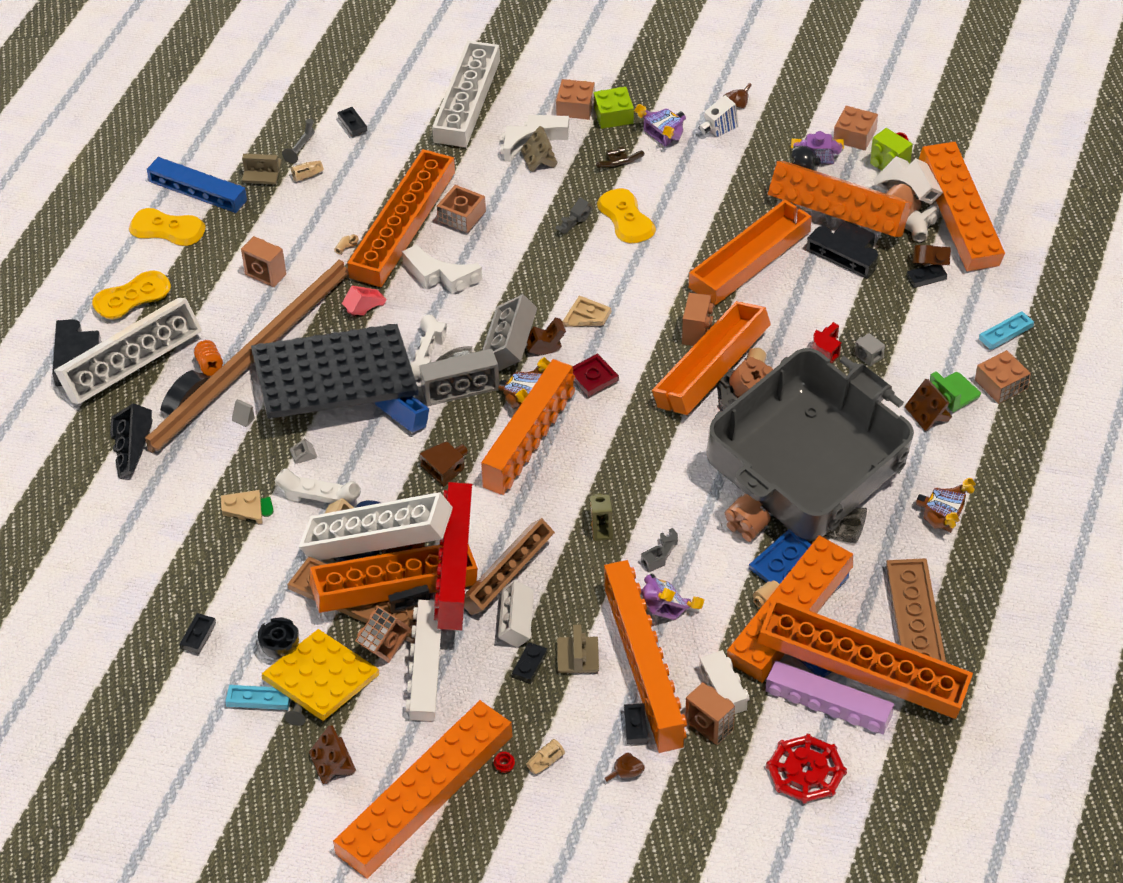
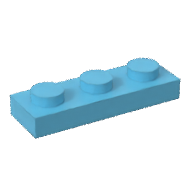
[979,311,1034,350]
[225,685,290,710]

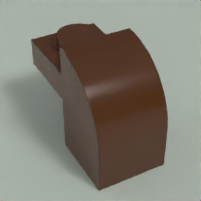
[912,245,951,266]
[526,317,566,355]

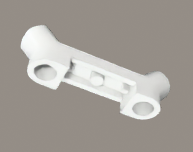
[905,202,942,242]
[410,315,447,380]
[275,469,361,508]

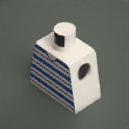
[699,95,739,137]

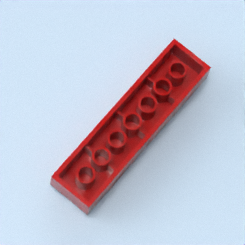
[434,482,472,631]

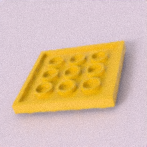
[261,629,379,721]

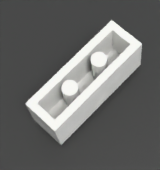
[498,580,534,648]
[699,650,749,714]

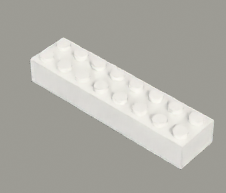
[432,41,500,147]
[54,298,202,404]
[299,492,453,560]

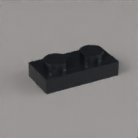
[337,107,368,137]
[906,265,947,288]
[388,584,430,614]
[179,613,216,654]
[512,642,548,684]
[624,703,648,744]

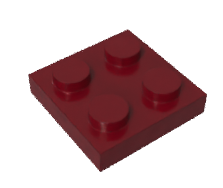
[573,353,619,397]

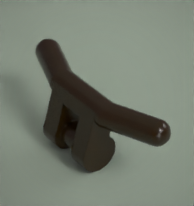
[596,146,645,168]

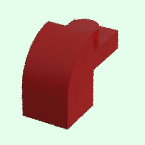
[812,322,841,364]

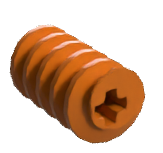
[194,340,223,376]

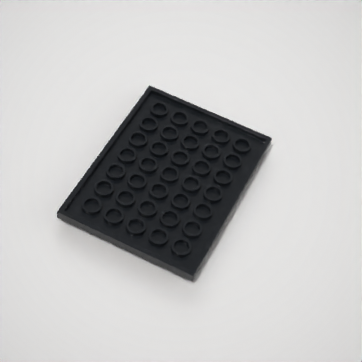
[251,324,419,419]

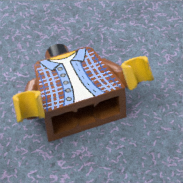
[499,357,550,409]
[916,478,976,533]

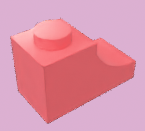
[342,286,387,316]

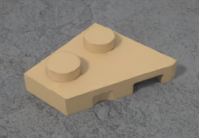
[562,295,612,327]
[221,490,263,524]

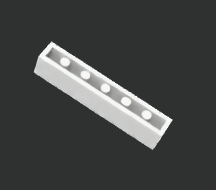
[406,600,441,721]

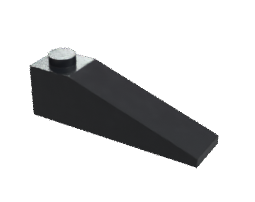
[110,403,153,479]

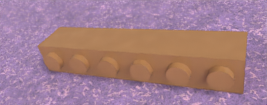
[464,518,555,615]

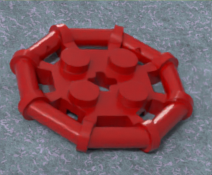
[766,733,847,804]

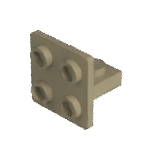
[521,126,558,172]
[242,153,282,184]
[557,625,599,673]

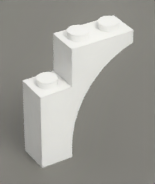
[501,115,569,162]
[873,156,943,204]
[402,244,483,294]

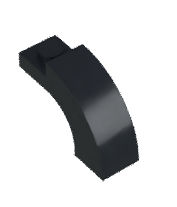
[160,370,210,415]

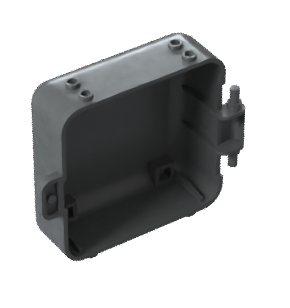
[706,348,914,541]

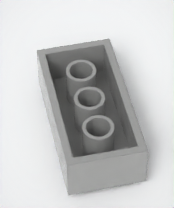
[482,294,537,371]
[419,349,499,407]

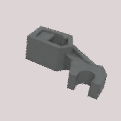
[556,198,594,234]
[719,369,738,410]
[641,528,678,572]

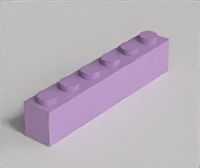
[766,661,894,735]

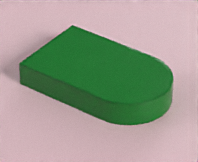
[261,497,274,517]

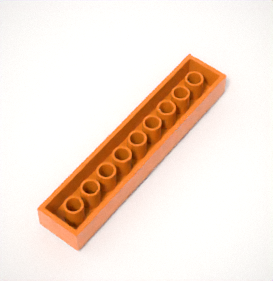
[347,149,455,287]
[604,560,687,753]
[757,597,973,719]
[333,700,513,879]

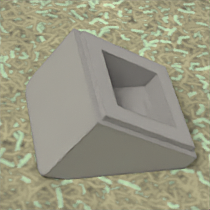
[232,399,255,427]
[290,438,317,464]

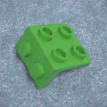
[930,371,981,412]

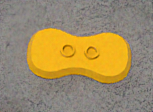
[597,188,656,243]
[129,208,206,246]
[92,270,171,319]

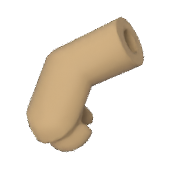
[334,234,359,254]

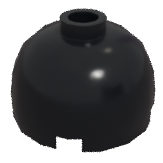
[792,146,821,171]
[258,617,299,659]

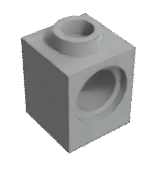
[854,333,885,367]

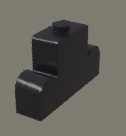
[806,221,878,279]
[52,319,102,387]

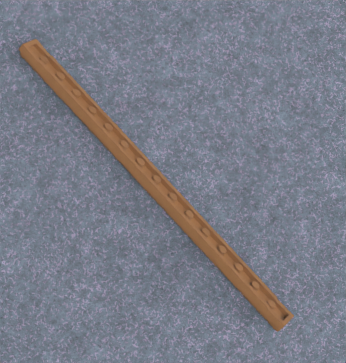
[145,259,349,453]

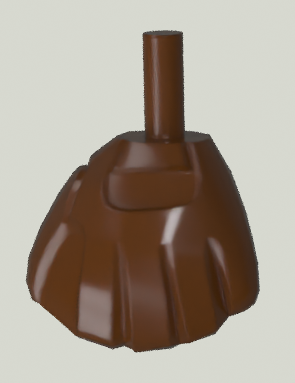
[723,83,752,109]
[604,752,645,782]

